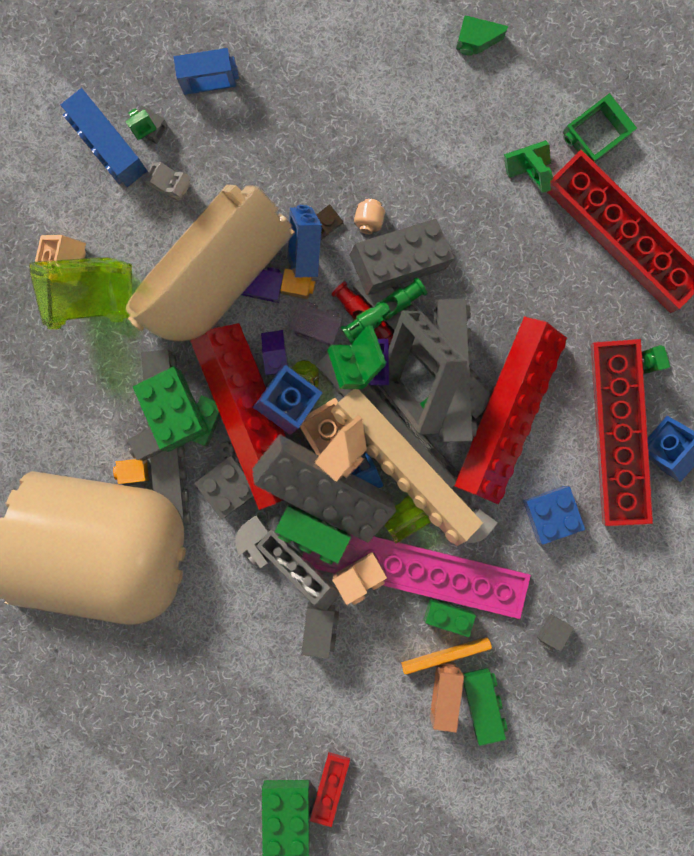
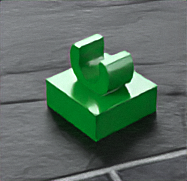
[125,108,157,141]

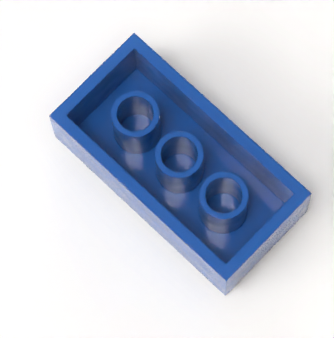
[60,88,148,187]

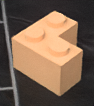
[332,552,387,605]

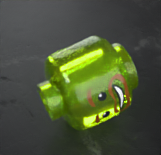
[290,360,319,388]

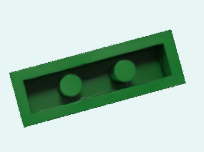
[462,668,508,746]

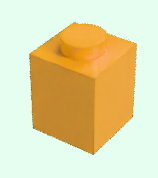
[280,269,316,299]
[113,459,149,484]

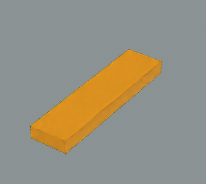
[401,637,492,675]

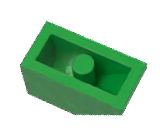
[456,15,508,56]

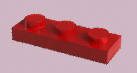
[310,752,350,827]

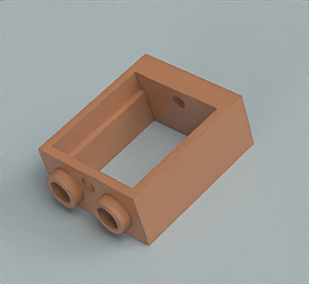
[430,662,464,733]

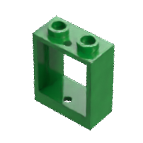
[562,93,637,163]

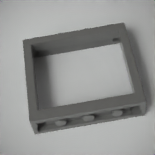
[381,311,467,435]

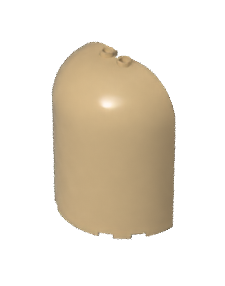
[126,185,294,341]
[0,471,186,625]

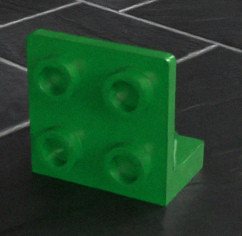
[327,325,386,389]

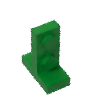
[504,140,553,193]
[642,345,670,375]

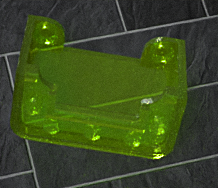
[29,257,132,330]

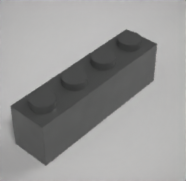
[256,529,340,611]

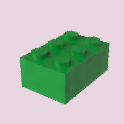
[133,366,209,452]
[275,504,351,565]
[262,780,310,856]

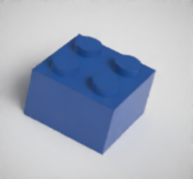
[253,365,323,435]
[522,486,585,545]

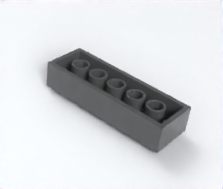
[433,298,476,443]
[252,434,396,543]

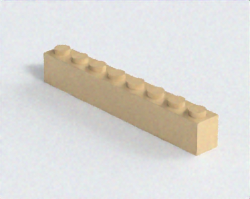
[331,389,483,546]

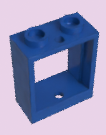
[173,48,239,95]
[287,205,322,277]

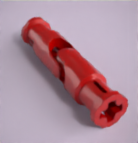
[331,281,394,346]

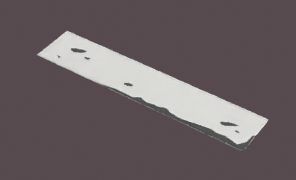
[377,385,433,449]

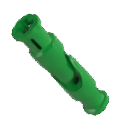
[340,277,428,344]

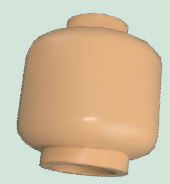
[354,199,385,235]

